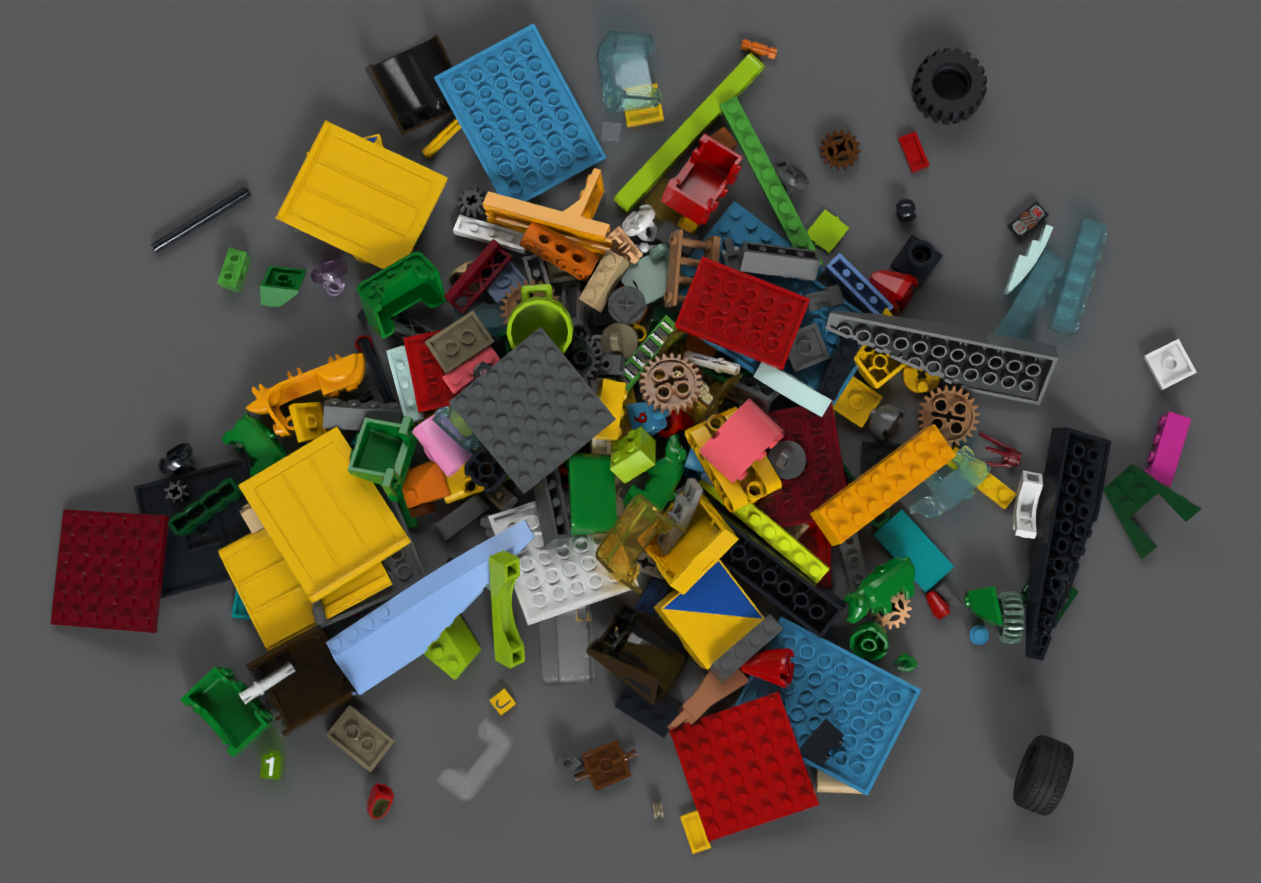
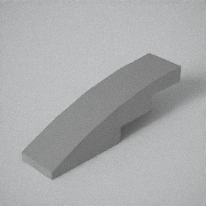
[656,478,703,555]

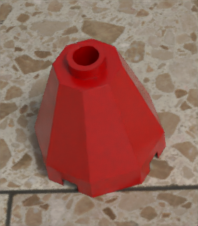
[869,269,918,315]

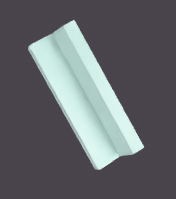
[386,345,425,423]

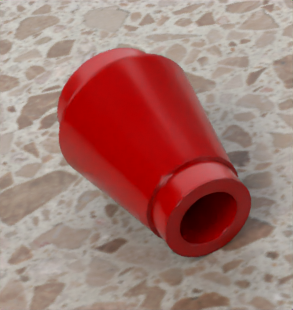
[925,591,951,621]

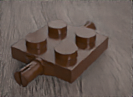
[574,739,638,791]

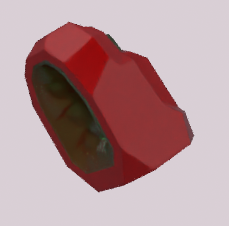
[367,783,394,819]

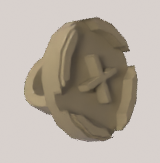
[601,323,639,360]

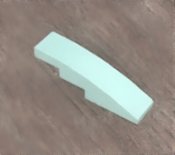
[1004,225,1053,295]
[753,363,832,417]

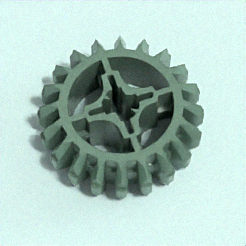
[997,591,1024,644]

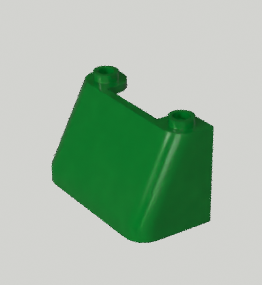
[565,452,621,535]

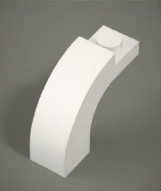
[1012,470,1043,539]

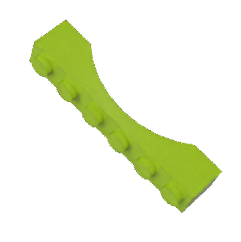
[489,550,525,669]

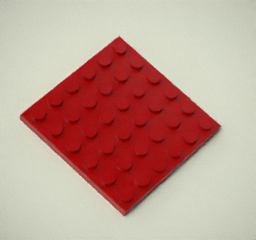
[669,691,820,842]

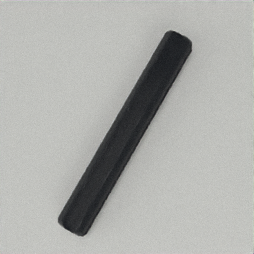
[359,338,396,404]

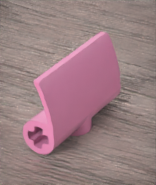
[412,411,475,477]

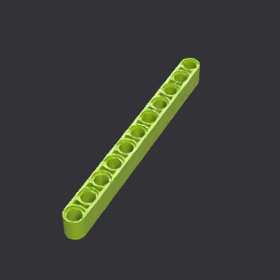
[613,53,765,213]

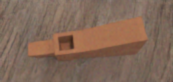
[668,668,749,729]

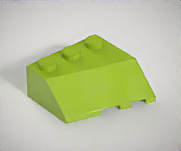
[424,613,482,680]

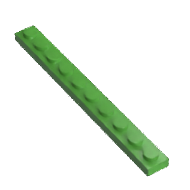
[719,97,823,266]

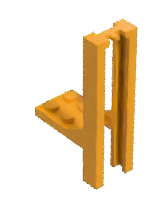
[483,168,613,256]

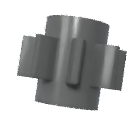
[164,480,190,504]

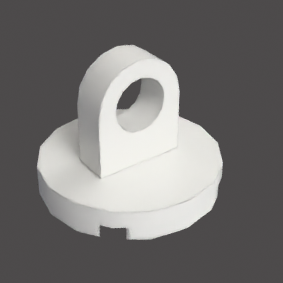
[622,205,658,242]

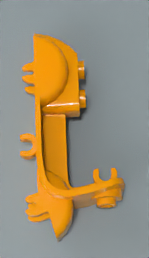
[245,353,366,438]

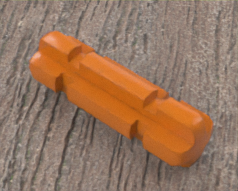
[741,39,777,59]

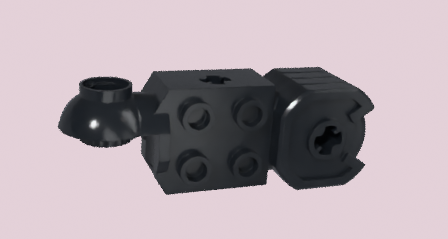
[464,447,509,492]

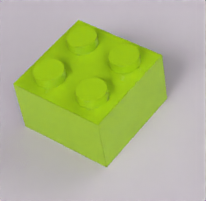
[610,426,656,483]

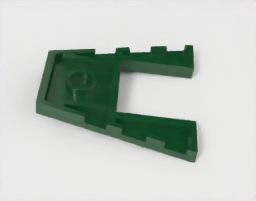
[1103,463,1202,559]

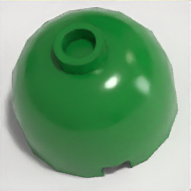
[850,621,889,661]

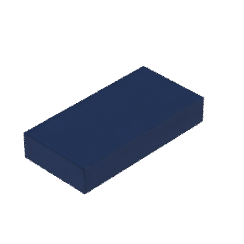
[635,577,670,616]

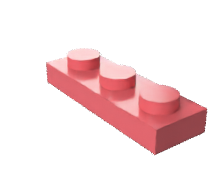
[442,345,500,394]

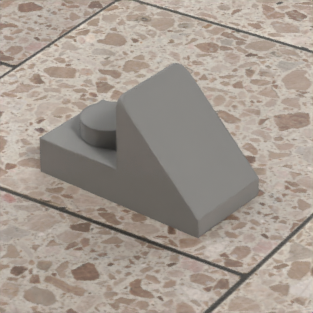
[484,485,519,512]

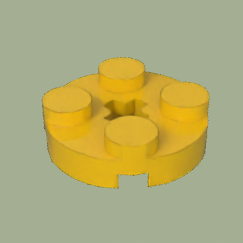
[902,365,940,394]

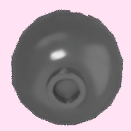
[868,404,905,444]

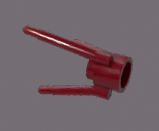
[979,432,1021,469]

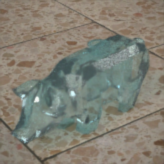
[910,445,991,518]

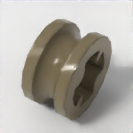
[652,800,664,819]

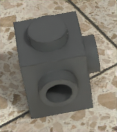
[597,352,625,377]

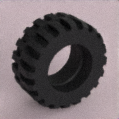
[912,48,987,125]

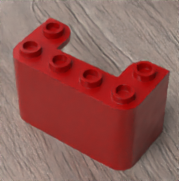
[661,133,743,226]

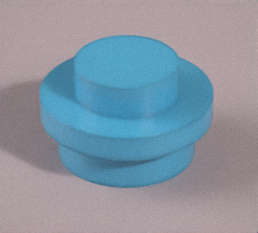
[969,625,989,645]

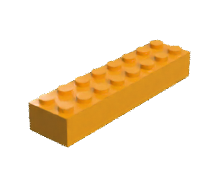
[810,424,956,546]

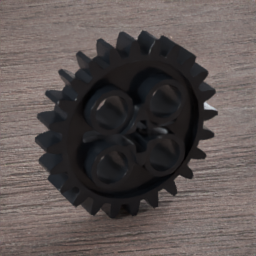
[564,331,602,386]

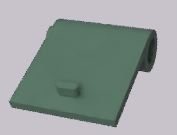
[620,243,687,305]

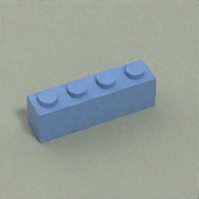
[824,253,894,315]

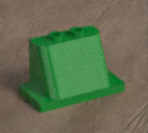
[348,415,418,502]

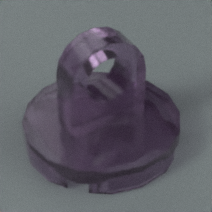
[310,260,348,297]

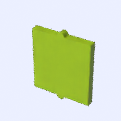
[807,209,849,254]

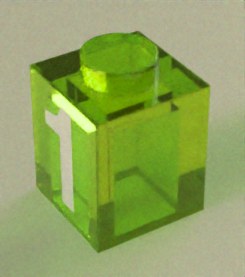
[260,750,286,780]

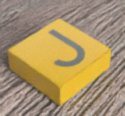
[489,688,517,716]

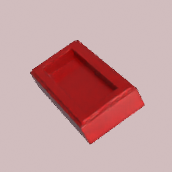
[897,131,930,174]

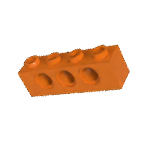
[519,221,600,283]

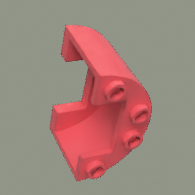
[698,398,784,484]

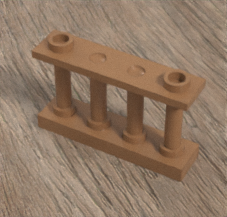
[664,229,721,308]

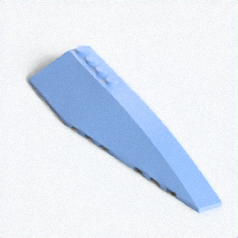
[326,520,535,695]

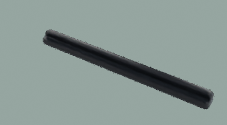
[151,187,251,253]

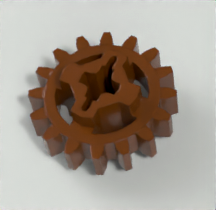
[819,129,861,171]

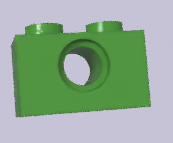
[217,247,252,293]

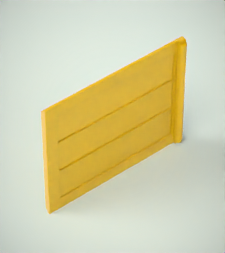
[276,120,448,269]
[238,427,411,604]
[218,528,393,651]

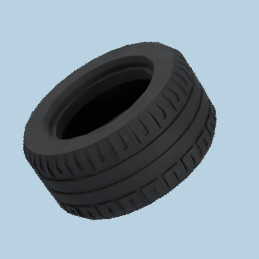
[1013,735,1074,816]

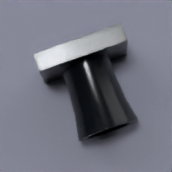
[890,234,943,287]

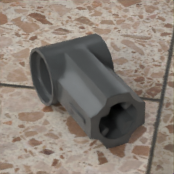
[805,285,845,312]

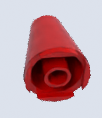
[741,648,795,688]

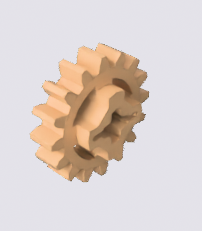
[870,592,912,629]

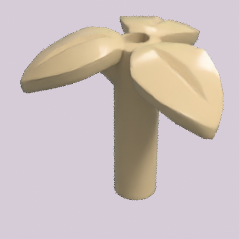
[449,261,479,292]

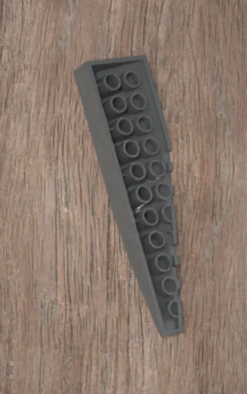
[825,311,1058,405]

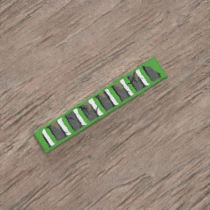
[612,315,680,392]

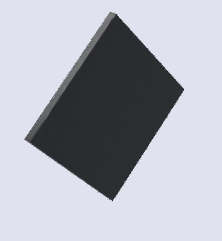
[134,457,251,599]

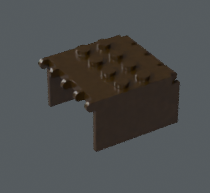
[246,626,359,737]

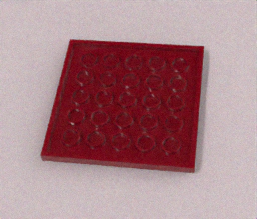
[734,401,847,533]
[50,509,169,633]

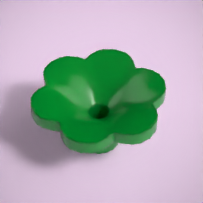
[893,653,918,672]

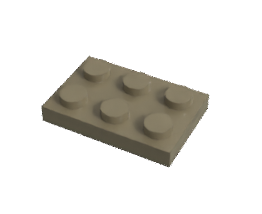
[425,311,495,374]
[325,705,396,772]

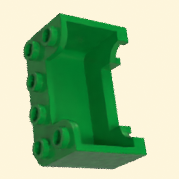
[356,252,446,339]
[180,666,274,758]

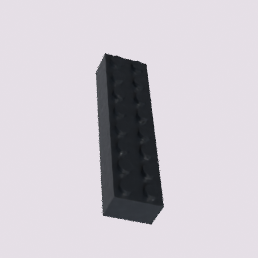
[719,509,846,639]

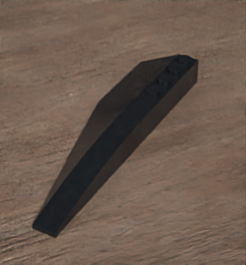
[1025,427,1111,661]

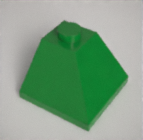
[260,265,307,307]
[963,586,1003,626]

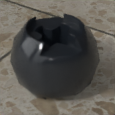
[895,199,917,223]

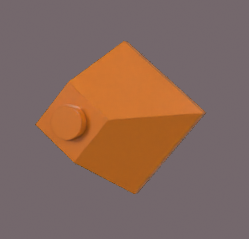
[402,461,451,508]

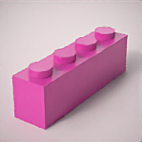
[1144,412,1191,488]

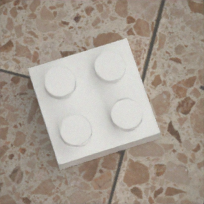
[1143,339,1197,390]

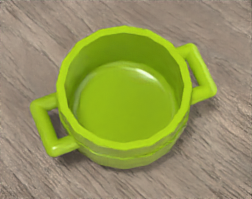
[506,284,573,354]

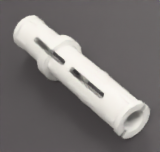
[683,350,740,376]
[239,661,296,705]

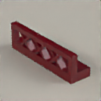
[444,239,513,315]

